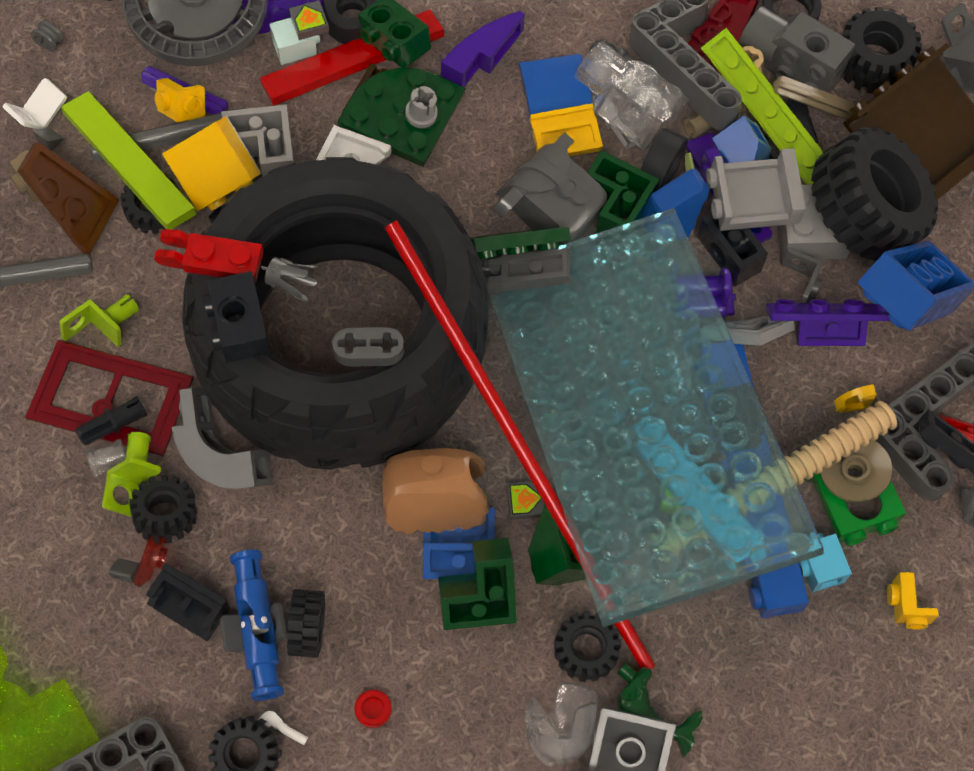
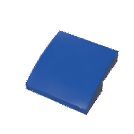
[519,54,594,117]
[423,508,495,579]

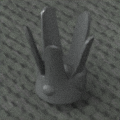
[261,257,318,303]

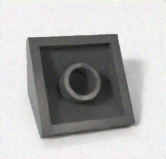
[588,706,676,771]

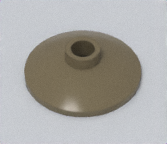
[820,440,892,502]

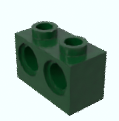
[358,0,431,69]

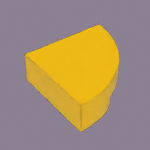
[834,384,877,413]

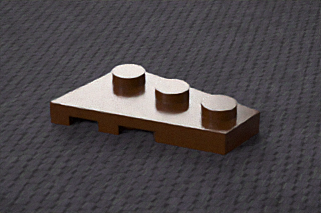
[17,142,119,254]

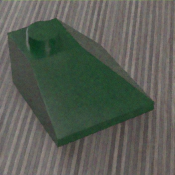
[528,502,613,586]

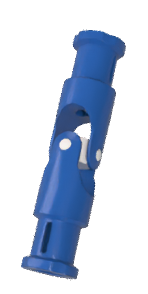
[229,549,284,701]

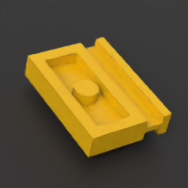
[529,103,603,157]

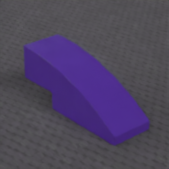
[441,11,525,87]

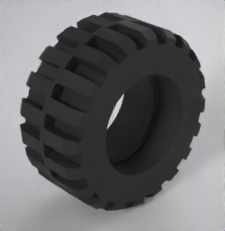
[811,128,938,261]

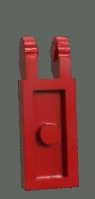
[154,229,264,283]

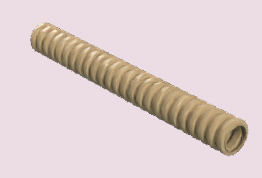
[649,401,897,564]

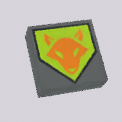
[289,0,329,40]
[507,482,545,520]

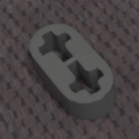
[332,327,404,366]

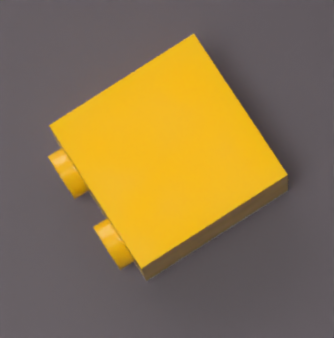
[162,116,261,211]

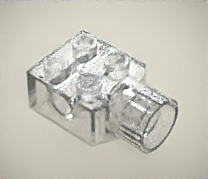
[574,41,690,151]

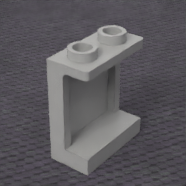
[706,148,806,231]

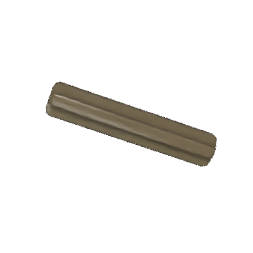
[773,75,854,120]

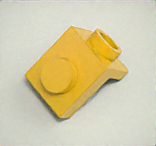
[155,78,205,123]
[887,572,939,630]

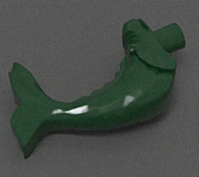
[617,662,703,758]

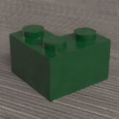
[587,150,659,248]
[438,538,517,630]

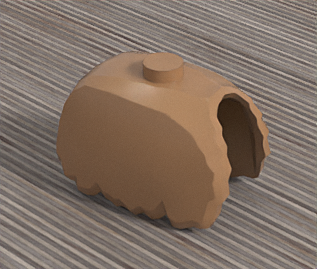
[382,448,489,534]

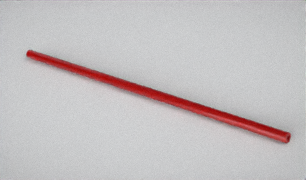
[384,220,655,670]

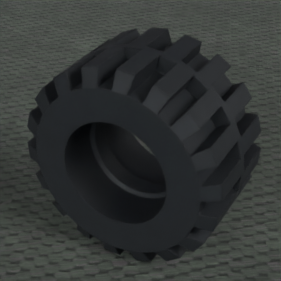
[842,7,922,94]

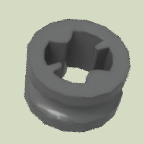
[31,20,64,52]

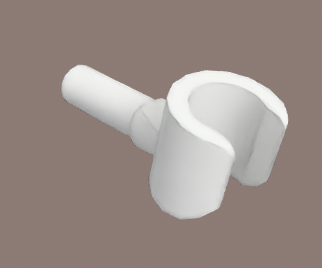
[258,711,308,745]

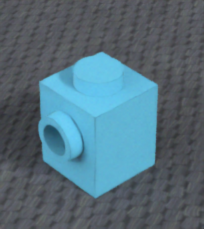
[797,533,852,592]

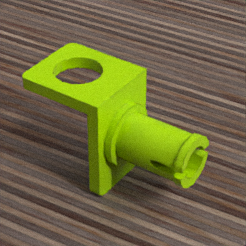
[59,294,139,347]
[102,432,161,517]

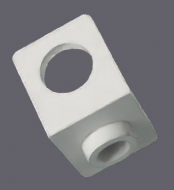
[2,78,67,130]

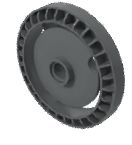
[122,0,268,66]

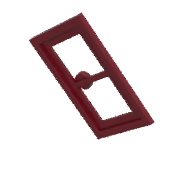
[25,340,194,457]

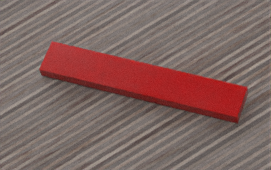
[259,9,444,106]

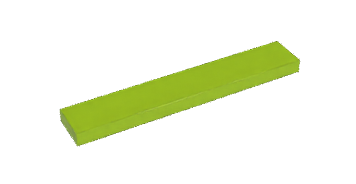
[701,28,823,185]
[61,91,196,230]

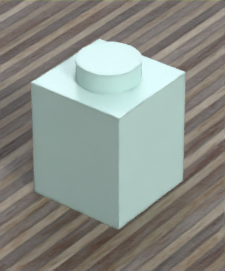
[269,18,320,65]

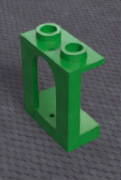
[805,473,906,547]

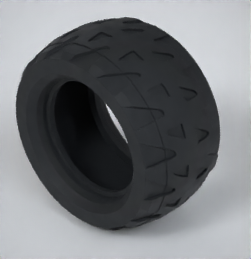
[182,157,489,470]

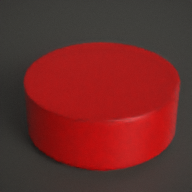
[354,690,392,728]

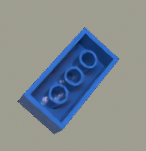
[857,240,974,331]

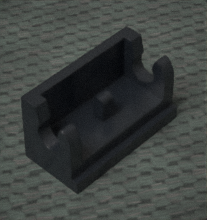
[146,563,230,642]

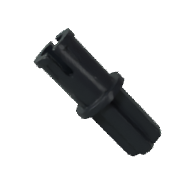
[76,396,147,445]

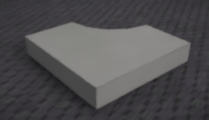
[701,316,795,346]

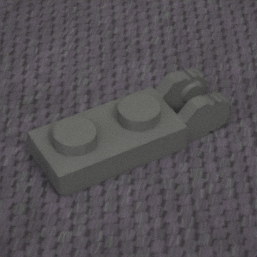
[481,248,572,295]

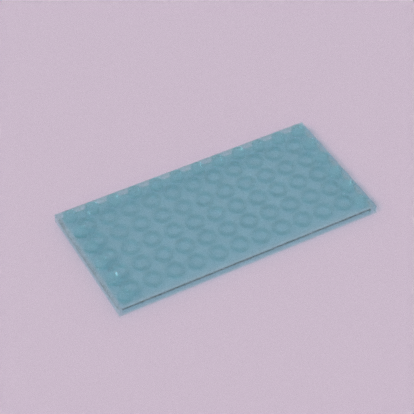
[490,208,824,627]

